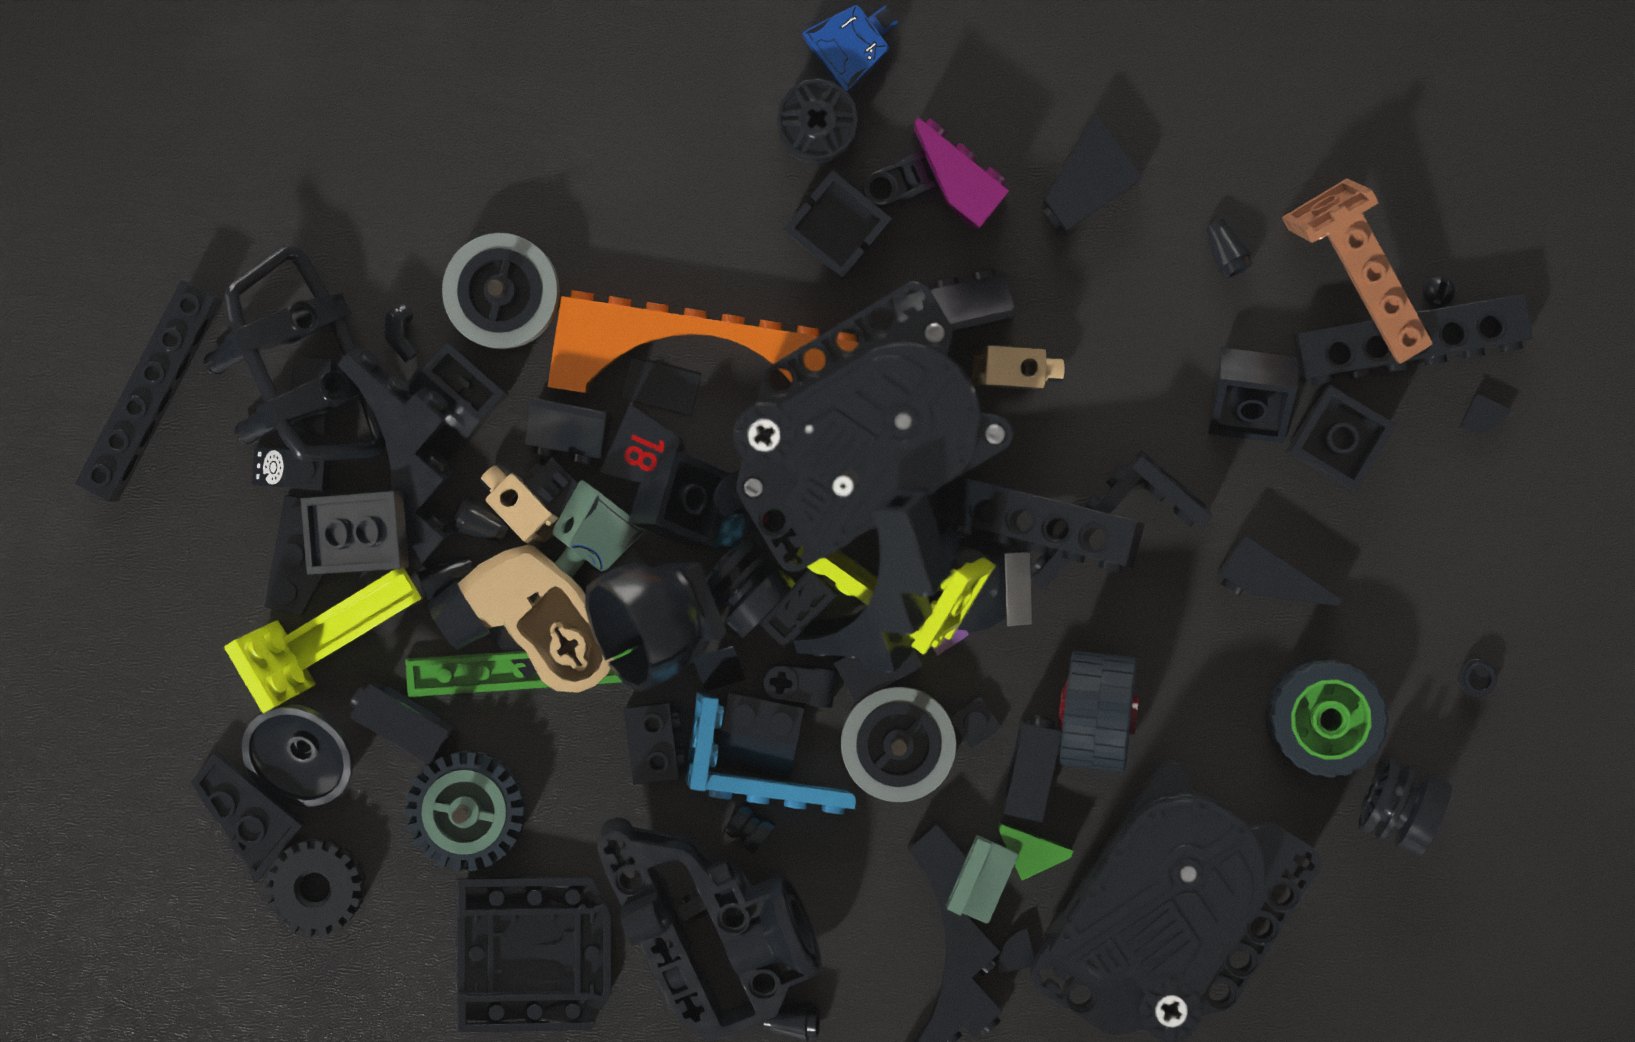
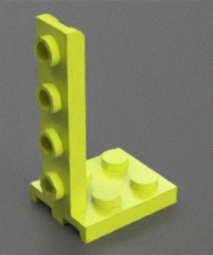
[796,546,996,655]
[224,568,422,713]

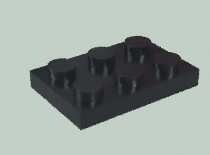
[300,490,409,575]

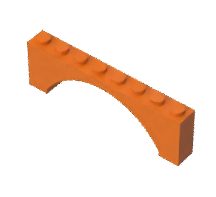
[547,290,859,393]

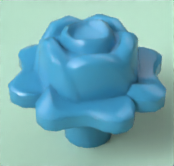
[714,514,745,549]

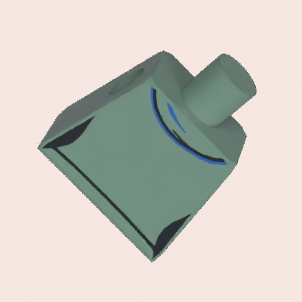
[552,480,646,578]

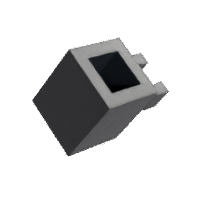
[525,457,579,517]

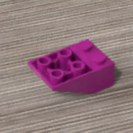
[913,118,1009,232]

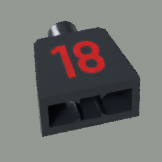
[600,405,683,483]

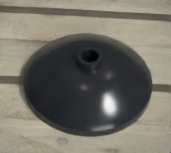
[928,520,1020,632]
[242,704,353,807]

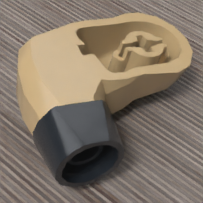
[427,544,614,693]

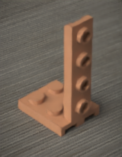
[1282,178,1433,364]

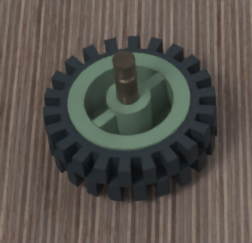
[405,750,526,871]

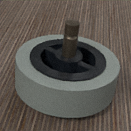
[442,233,560,349]
[841,685,956,802]

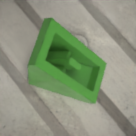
[998,821,1073,880]

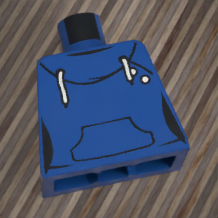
[802,5,898,94]

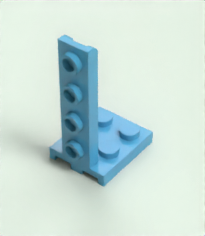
[684,691,856,814]

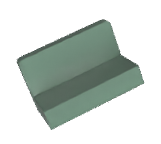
[946,835,1018,923]

